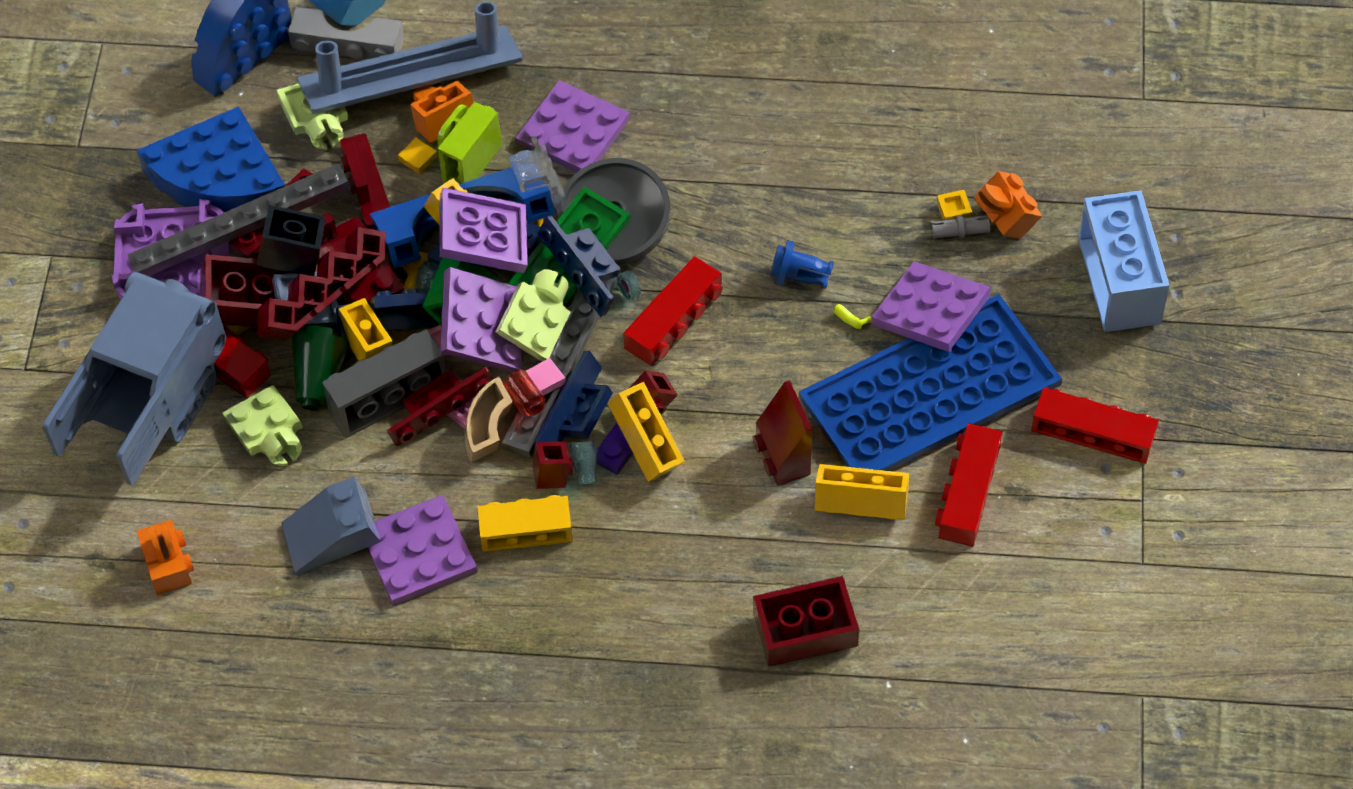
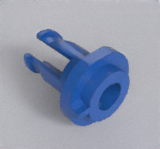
[770,240,834,289]

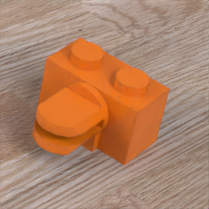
[410,81,473,143]
[975,171,1042,239]
[136,519,194,595]

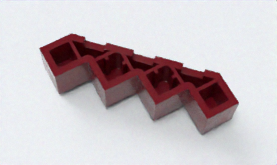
[257,227,386,340]

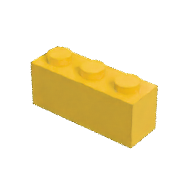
[607,382,685,482]
[815,464,910,520]
[477,495,573,552]

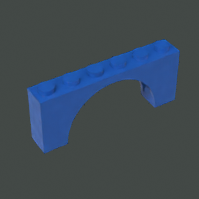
[370,161,555,268]

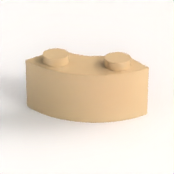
[464,377,512,463]

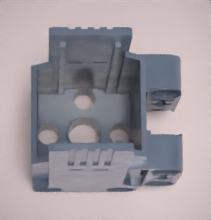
[42,272,226,486]

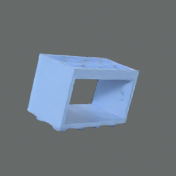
[1078,190,1170,332]

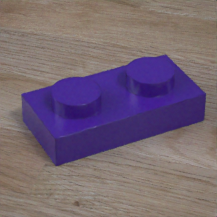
[592,423,633,475]

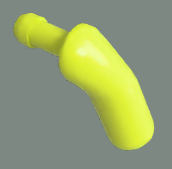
[833,304,872,329]

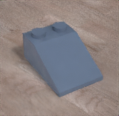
[281,476,381,575]

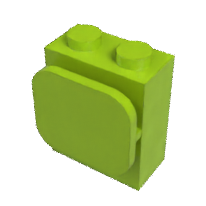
[437,101,502,184]

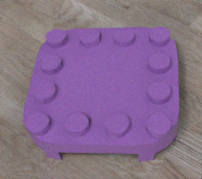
[111,199,230,300]

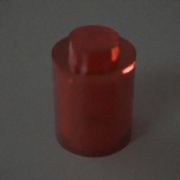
[503,370,546,416]

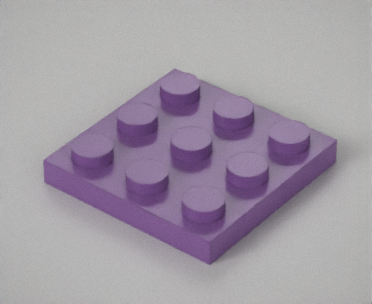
[516,80,630,173]
[440,188,528,273]
[872,261,991,352]
[440,267,522,373]
[367,495,478,606]

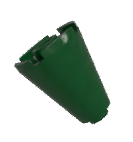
[292,326,350,410]

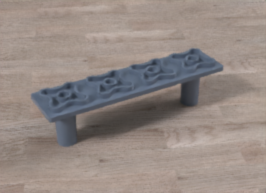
[298,1,523,114]

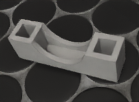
[288,7,404,59]

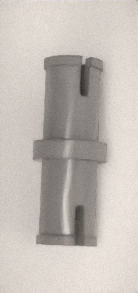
[931,215,990,240]

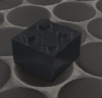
[256,205,326,276]

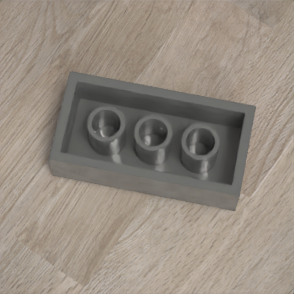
[322,329,447,438]

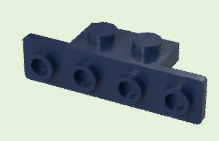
[538,215,621,317]
[336,289,440,334]
[535,351,613,444]

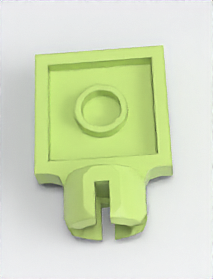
[277,84,348,151]
[495,269,570,362]
[222,385,303,466]

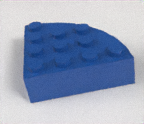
[191,0,292,97]
[136,106,285,213]

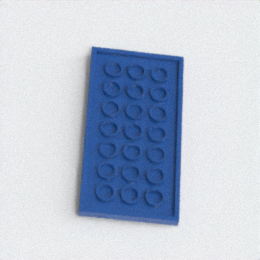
[799,294,1062,471]

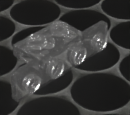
[509,137,565,212]

